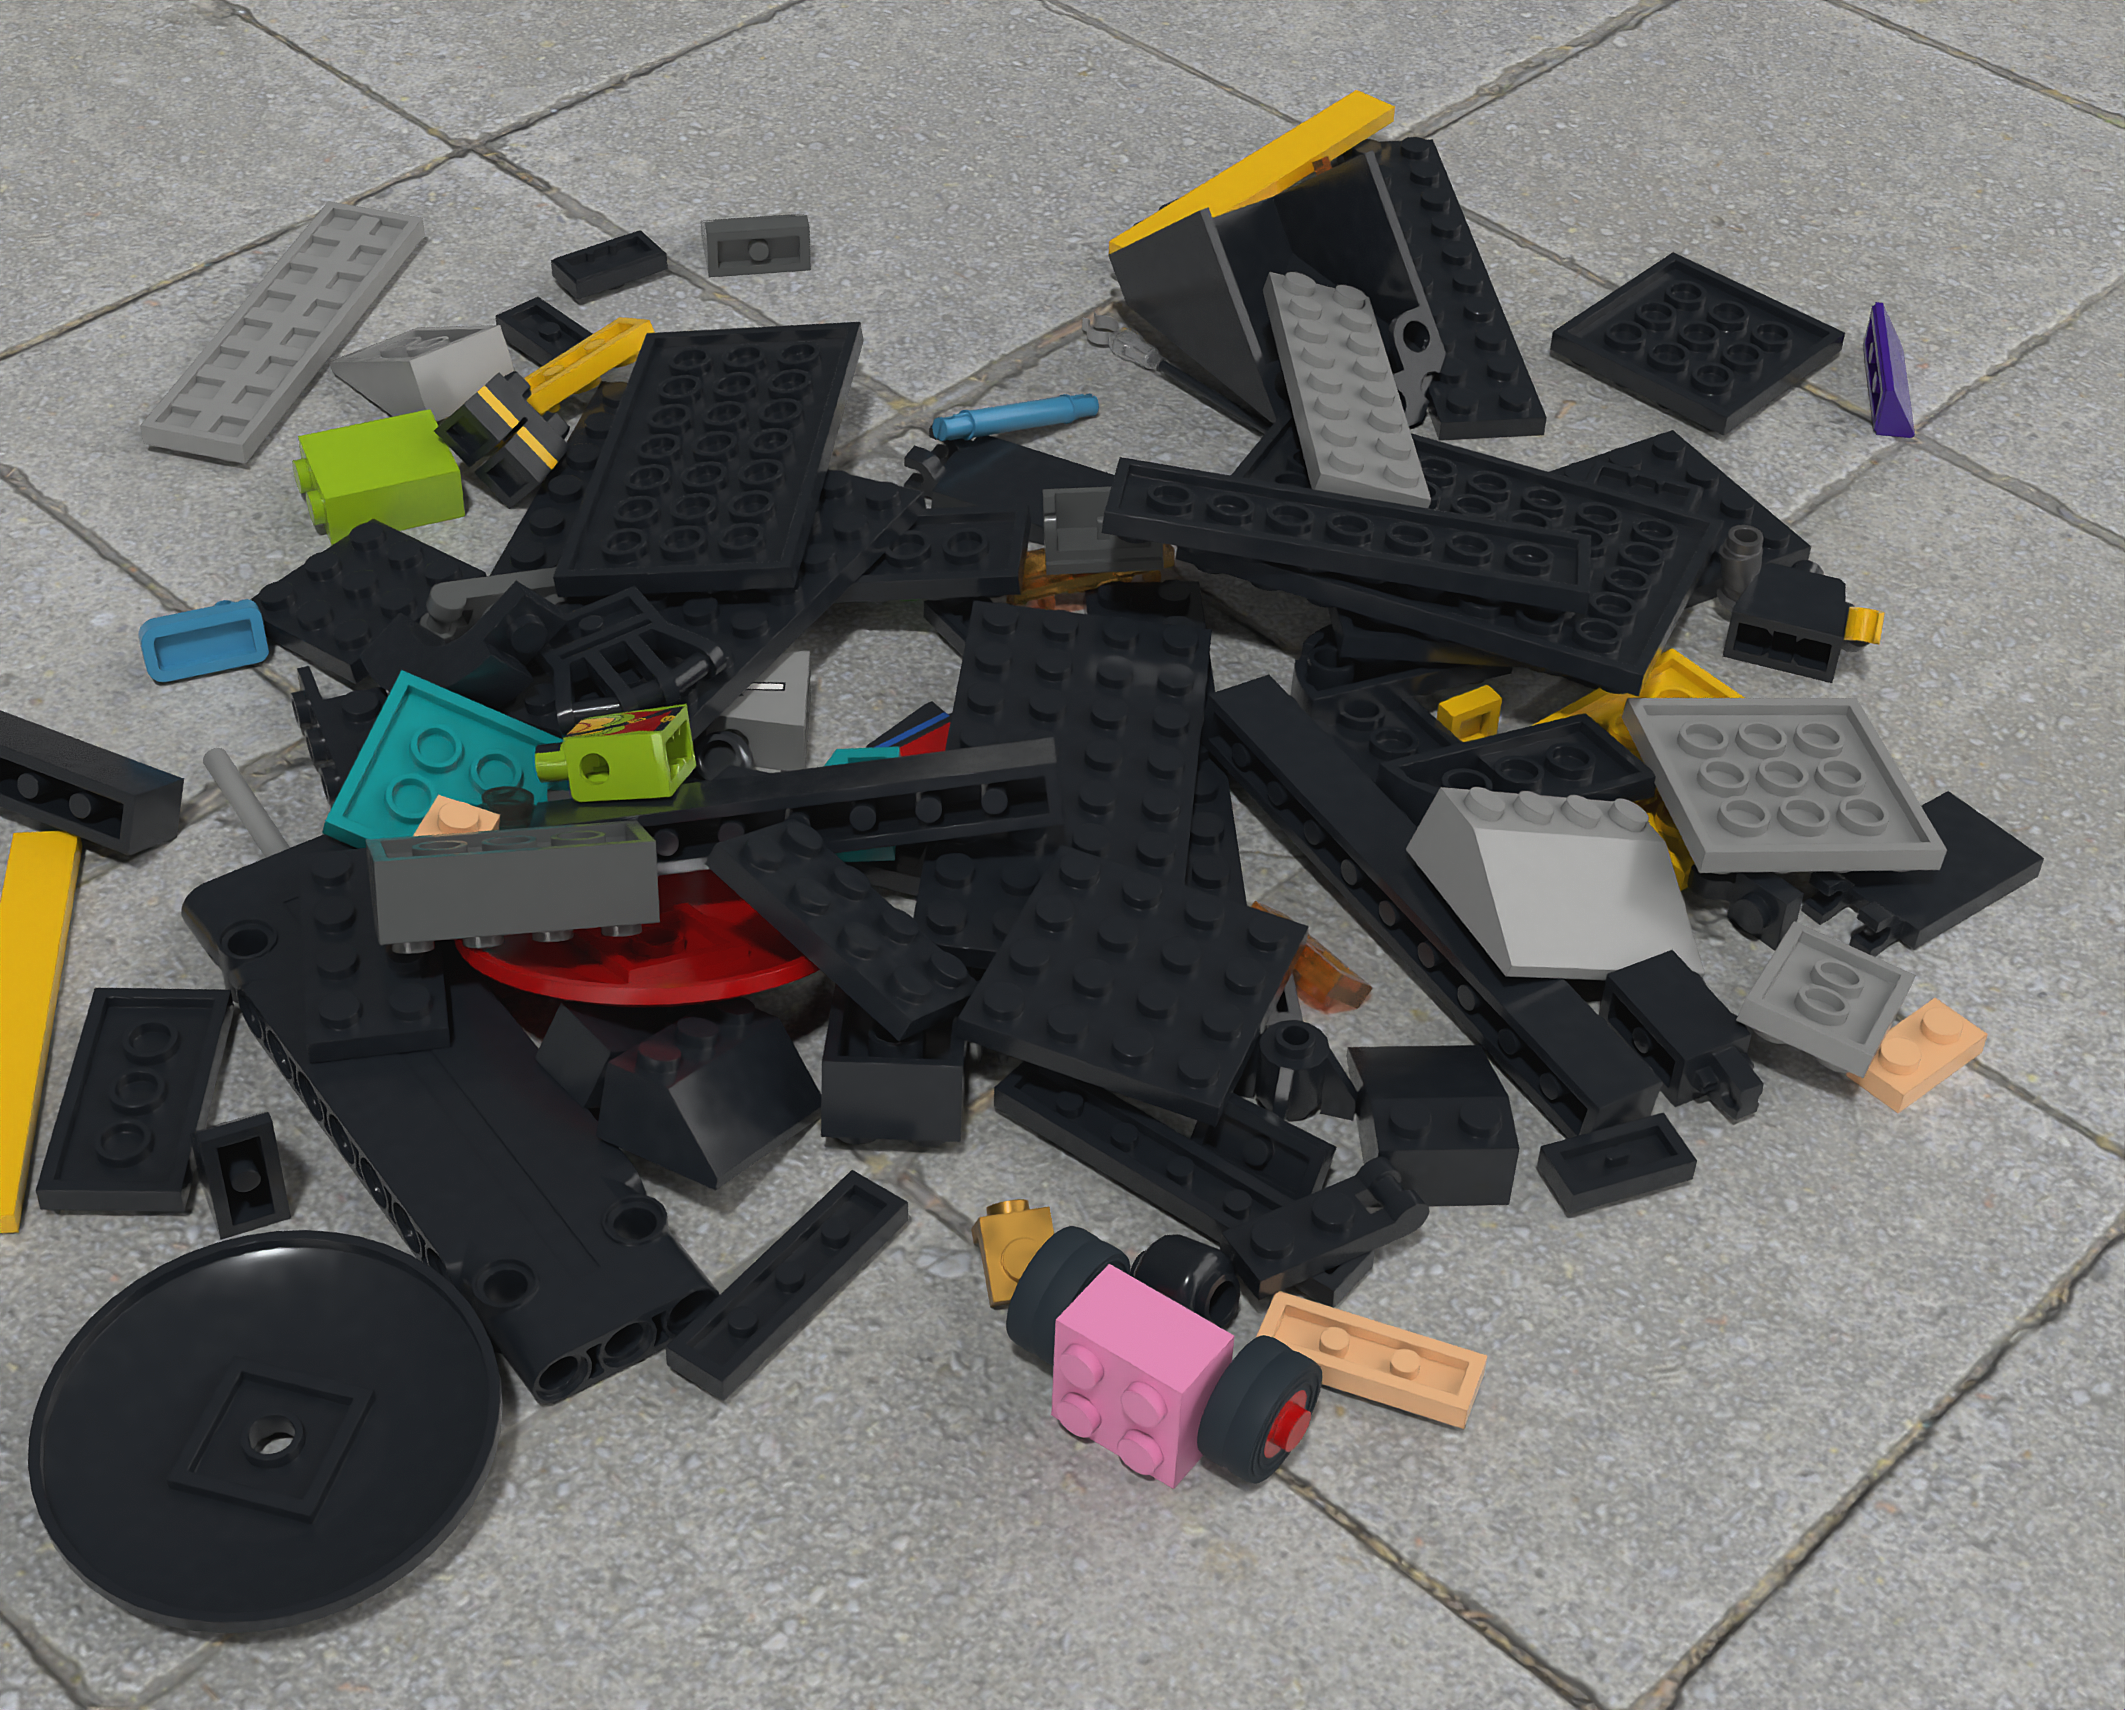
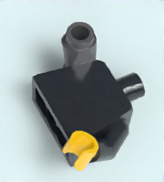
[1717,525,1885,683]

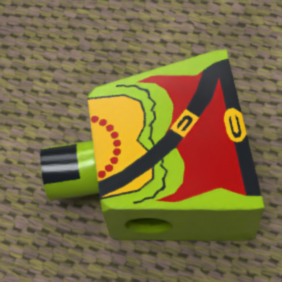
[535,704,696,802]

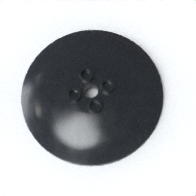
[28,1230,503,1633]

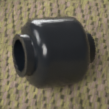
[1130,1234,1240,1328]

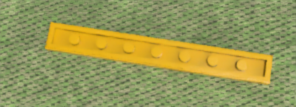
[1108,90,1395,257]
[0,831,83,1233]

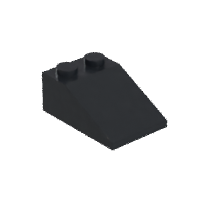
[1346,1045,1520,1208]

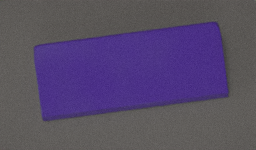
[1863,302,1915,438]

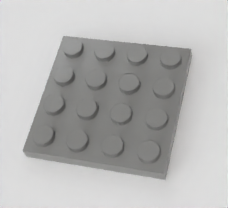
[1622,698,1947,874]

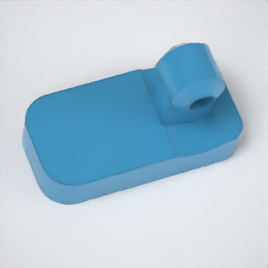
[138,599,269,682]

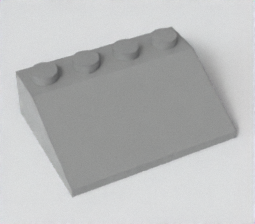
[1406,787,1705,980]

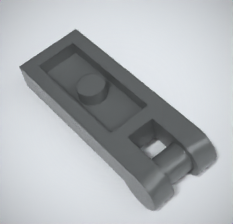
[419,567,568,644]

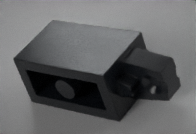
[1599,950,1764,1120]

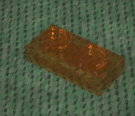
[1251,901,1373,1009]

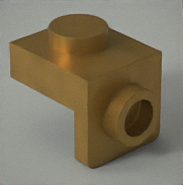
[971,1199,1054,1307]

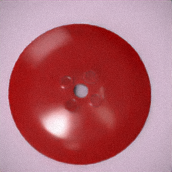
[454,869,820,1007]

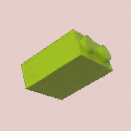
[292,409,465,545]

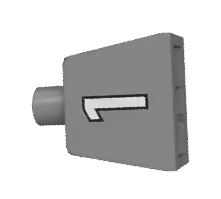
[706,651,811,771]

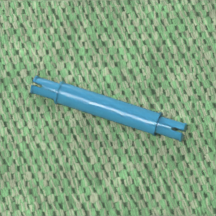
[932,393,1099,441]

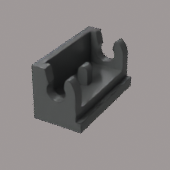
[1043,487,1164,575]

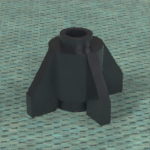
[1233,1020,1358,1122]

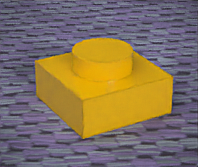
[1437,684,1502,742]

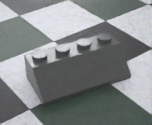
[365,820,660,953]

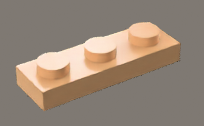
[1256,1291,1487,1429]

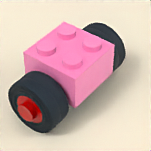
[1006,1226,1322,1489]

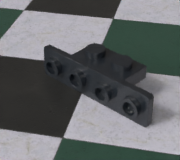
[290,666,388,805]

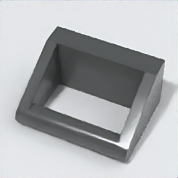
[700,214,811,277]

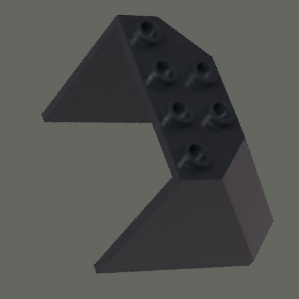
[1108,150,1446,426]

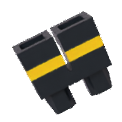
[434,371,570,509]

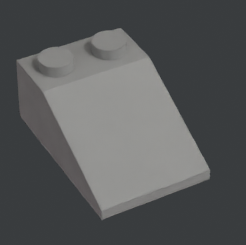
[329,325,515,426]

